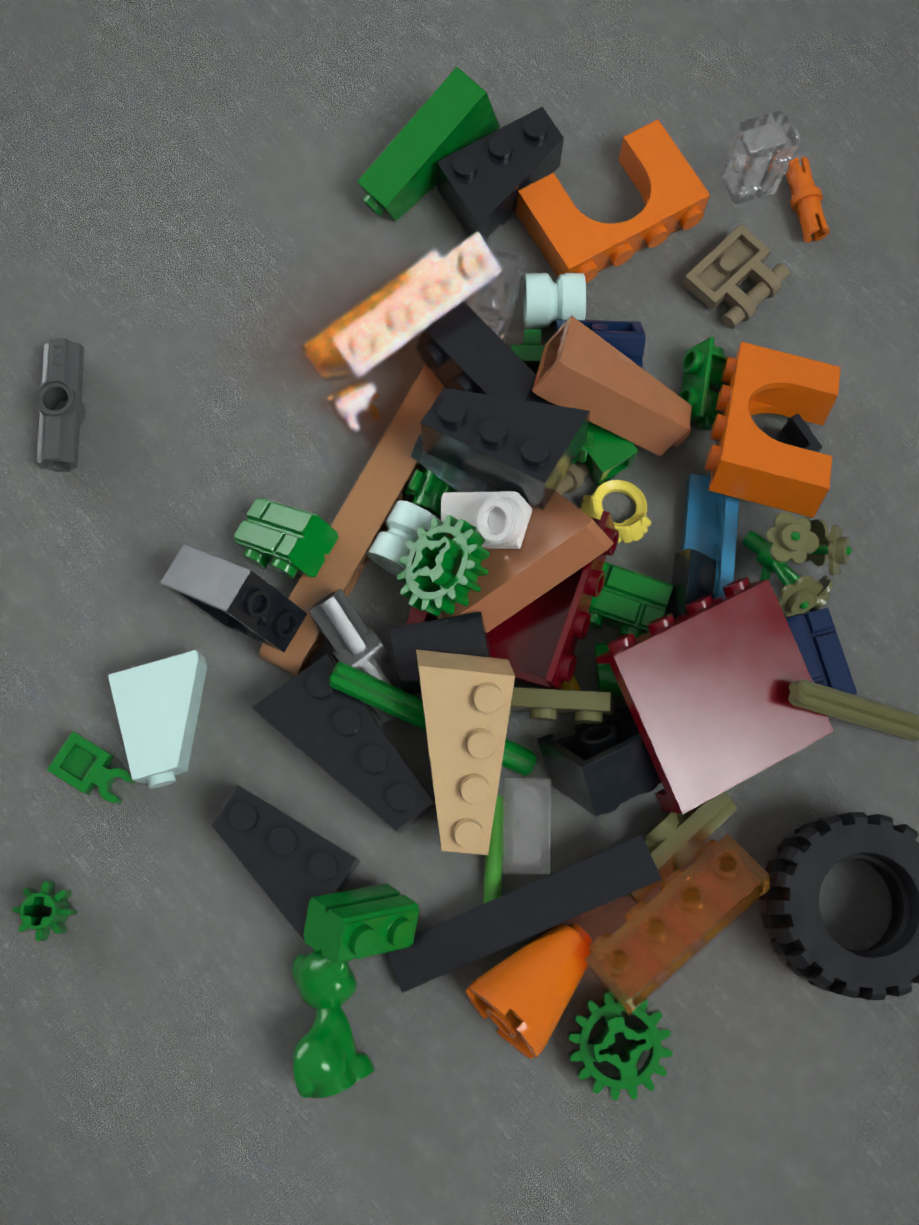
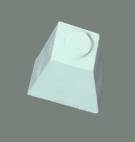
[108,650,207,789]

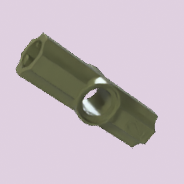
[627,792,738,903]

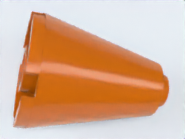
[465,923,593,1059]

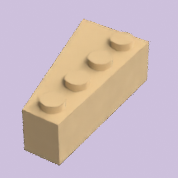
[416,649,515,855]

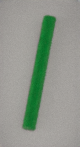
[328,662,537,776]

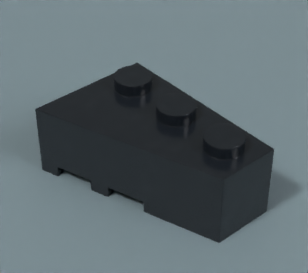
[437,106,564,252]
[420,388,590,510]

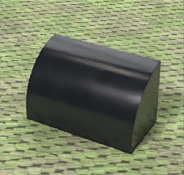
[390,612,491,694]

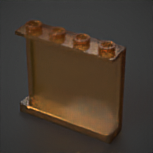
[301,231,503,381]

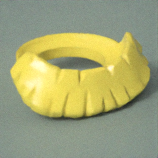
[580,480,651,543]

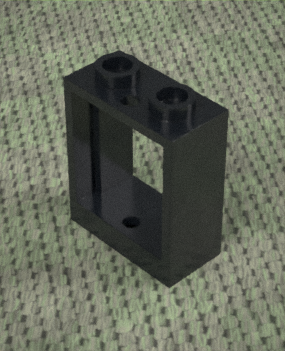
[160,544,307,652]

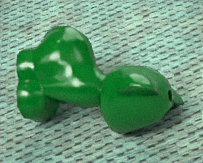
[292,950,375,1098]

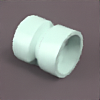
[523,273,586,329]
[367,500,438,576]

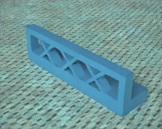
[681,474,739,600]

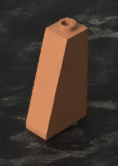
[532,315,692,456]
[437,490,614,633]

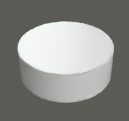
[476,497,524,544]

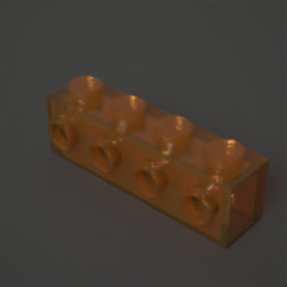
[584,833,770,1015]

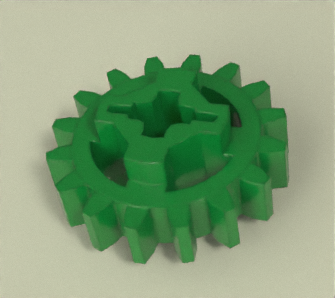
[397,515,490,617]
[567,990,673,1101]

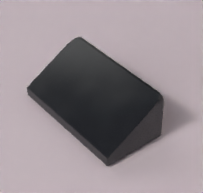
[668,548,717,619]

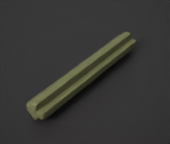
[788,679,919,742]

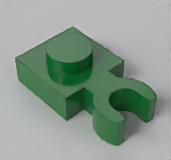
[47,731,135,804]

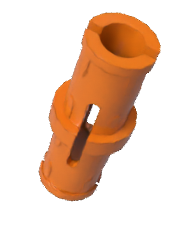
[783,157,830,243]

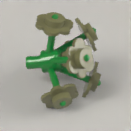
[742,512,852,617]

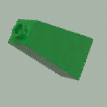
[357,66,500,222]

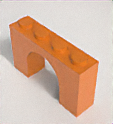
[516,119,710,283]
[704,341,841,518]

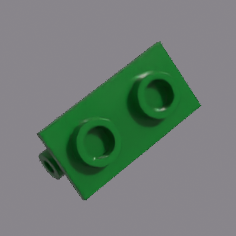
[678,336,727,431]

